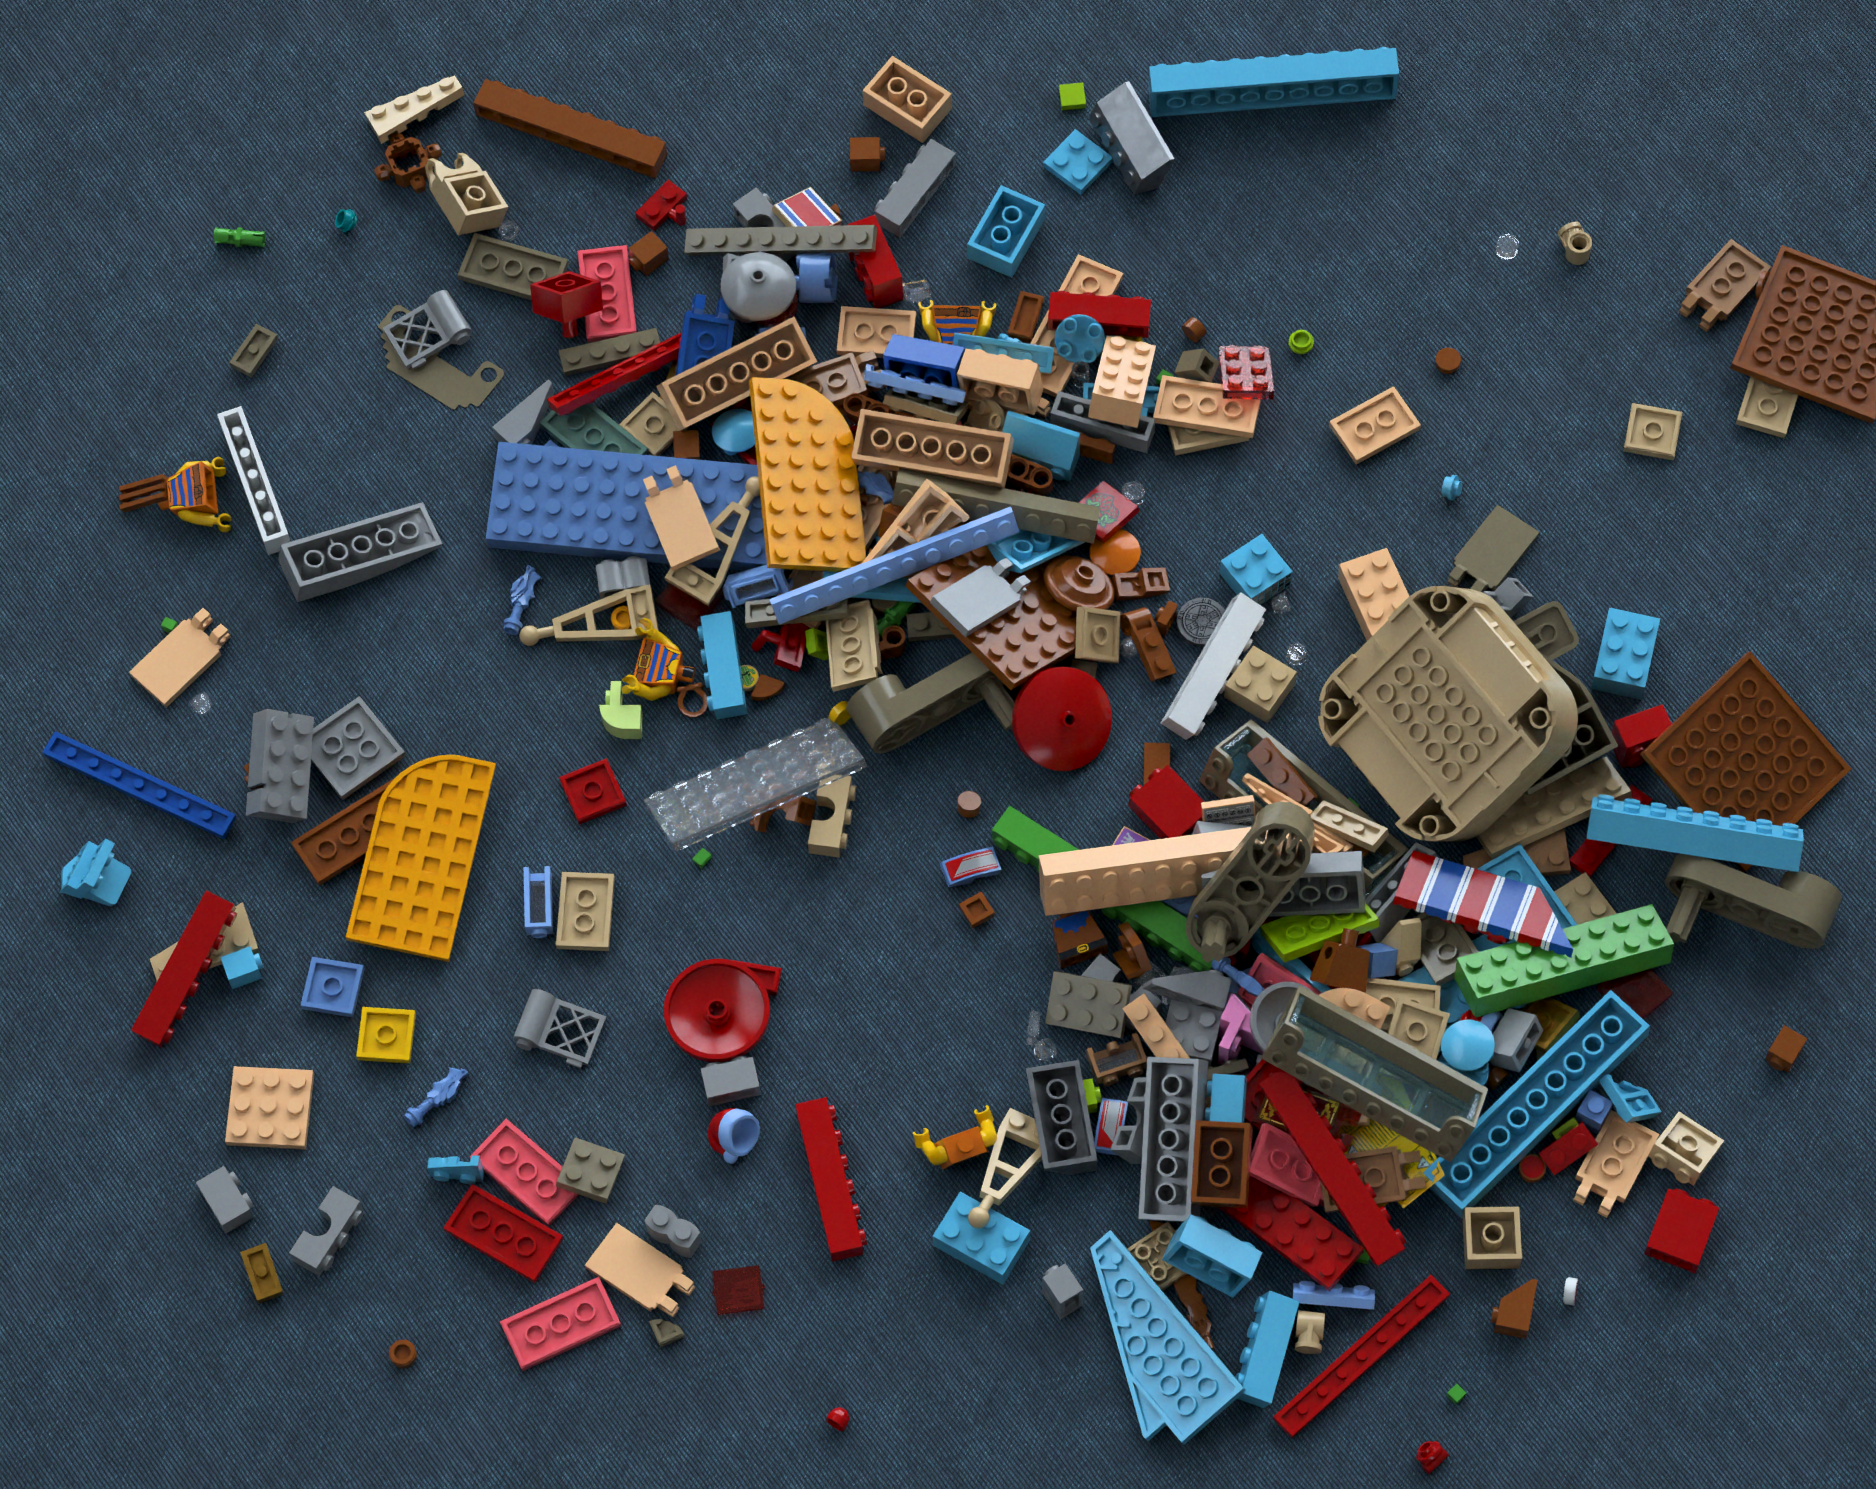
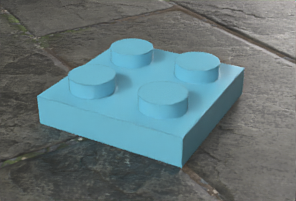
[1043,129,1113,195]

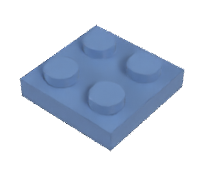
[300,957,365,1017]

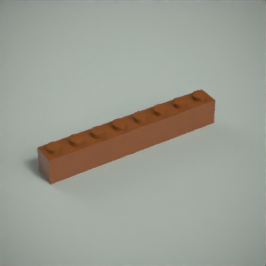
[473,79,667,179]

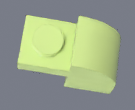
[599,681,643,739]

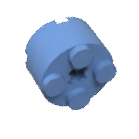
[795,253,838,303]

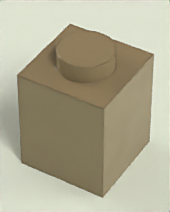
[1174,349,1220,383]

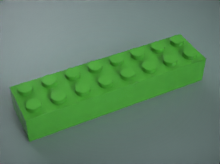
[1454,904,1674,1018]

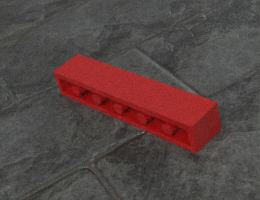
[131,890,237,1048]
[795,1097,867,1262]

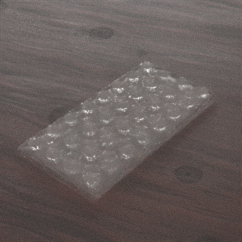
[643,718,867,852]

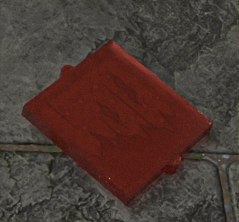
[712,1265,765,1315]

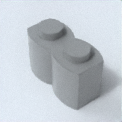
[595,556,650,600]
[644,1205,702,1258]

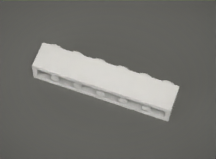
[217,406,291,555]
[1161,592,1266,740]

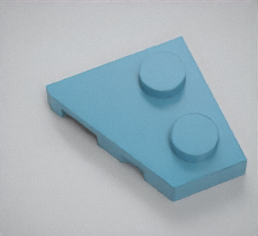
[1599,1074,1662,1123]
[427,1155,484,1185]

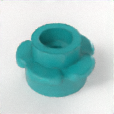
[335,209,357,233]

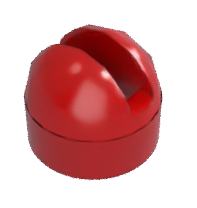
[825,1407,850,1431]

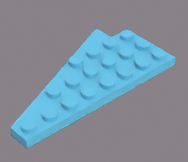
[1090,1230,1246,1444]

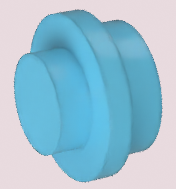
[1442,475,1462,501]

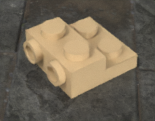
[1648,1112,1724,1186]

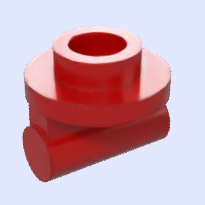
[1416,1441,1449,1474]

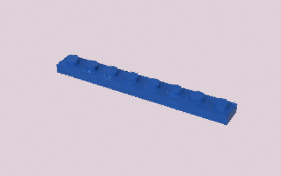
[42,731,237,840]

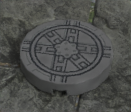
[1177,598,1225,648]

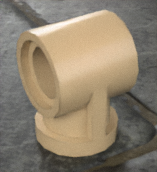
[1557,222,1592,265]
[1295,1310,1325,1354]

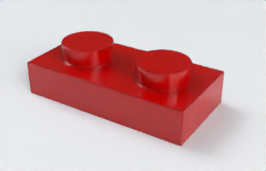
[1538,1121,1598,1175]

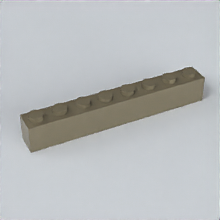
[892,468,1100,544]

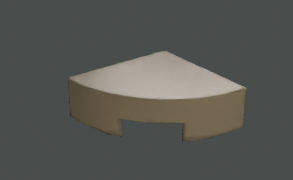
[649,1319,685,1348]

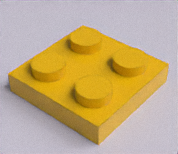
[356,1007,416,1064]

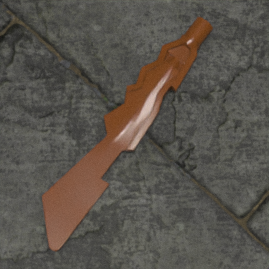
[1150,1220,1215,1350]

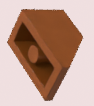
[1490,1279,1538,1339]

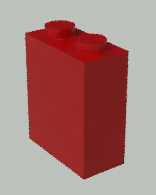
[1128,764,1204,839]
[1644,1188,1719,1273]

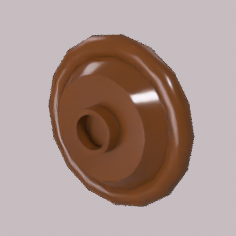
[1043,555,1115,612]

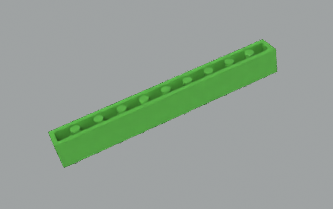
[992,806,1214,972]

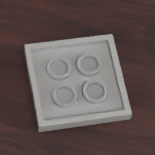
[311,696,406,800]

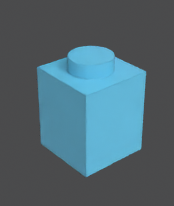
[220,946,264,989]

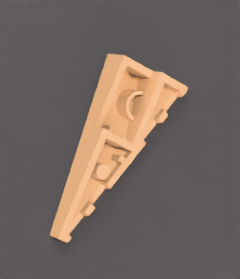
[862,479,969,563]
[1242,773,1354,853]

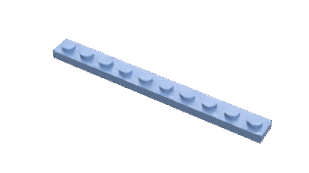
[769,507,1020,625]

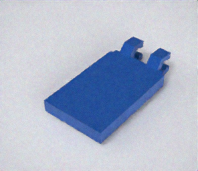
[675,294,735,376]

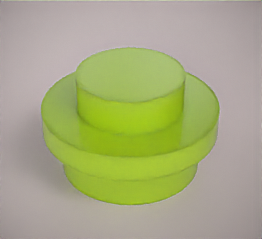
[1288,330,1314,354]

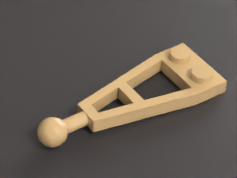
[665,476,760,606]
[519,584,659,646]
[968,1108,1042,1229]

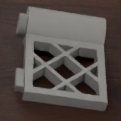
[383,290,472,370]
[513,989,606,1069]

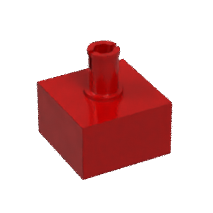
[530,271,603,338]

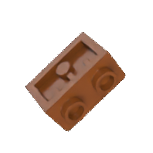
[1113,921,1152,979]

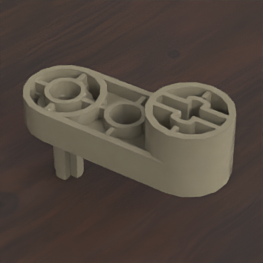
[846,653,1014,754]
[1186,802,1315,963]
[1664,854,1842,949]

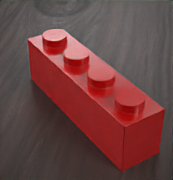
[1048,291,1151,338]

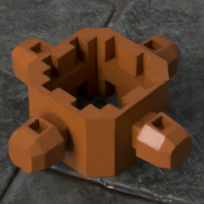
[374,132,442,193]

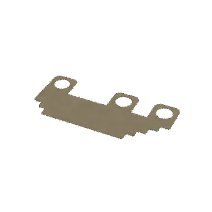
[378,305,504,410]

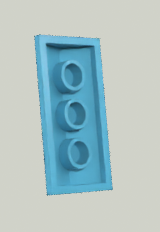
[986,529,1096,573]

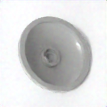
[721,252,796,321]
[1250,982,1314,1055]

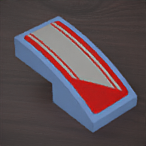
[940,847,1002,887]
[1094,1098,1128,1155]

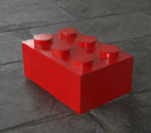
[846,215,903,309]

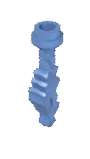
[857,470,894,505]
[503,565,542,635]
[1211,957,1265,997]
[403,1067,469,1127]

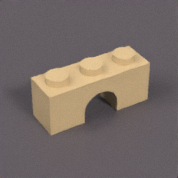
[808,772,856,858]

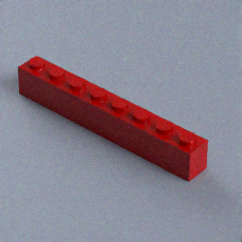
[1259,1070,1406,1269]

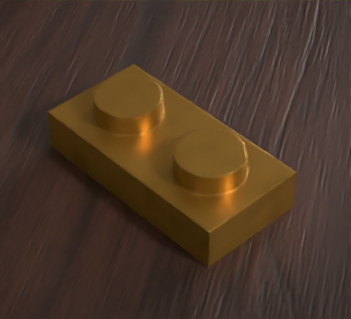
[240,1243,284,1304]

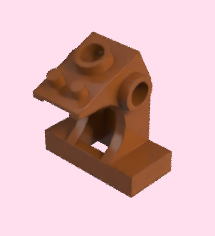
[748,789,817,833]

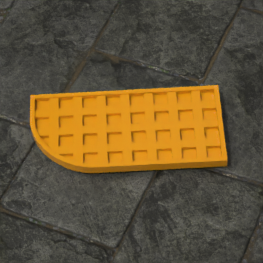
[749,377,866,572]
[346,755,496,962]

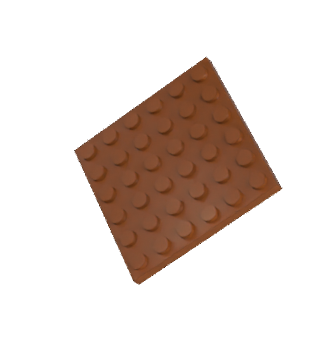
[1730,245,1876,424]
[905,545,1077,690]
[1640,651,1851,872]

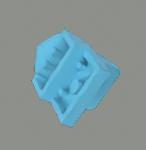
[60,839,131,906]

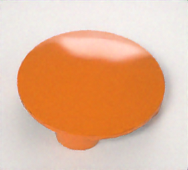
[1090,529,1141,575]

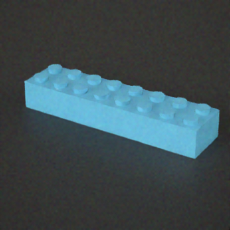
[1587,794,1804,872]

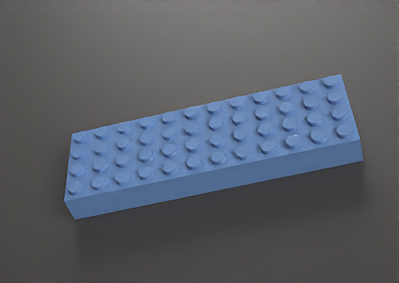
[486,442,793,575]

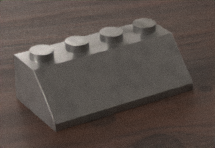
[1089,81,1175,194]
[1026,1060,1097,1175]

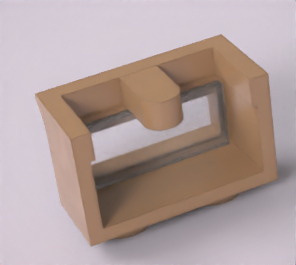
[1086,1033,1147,1086]

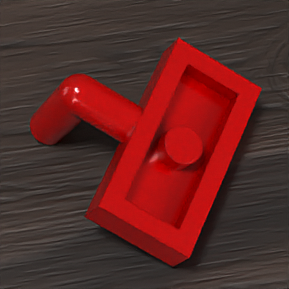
[635,179,687,231]
[751,623,809,672]

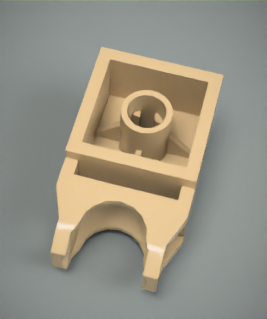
[425,153,508,235]

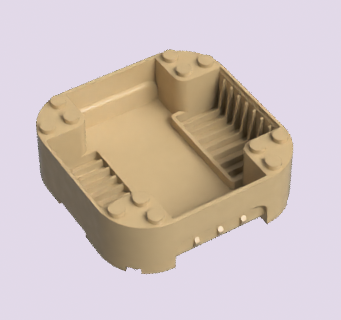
[1318,586,1578,841]

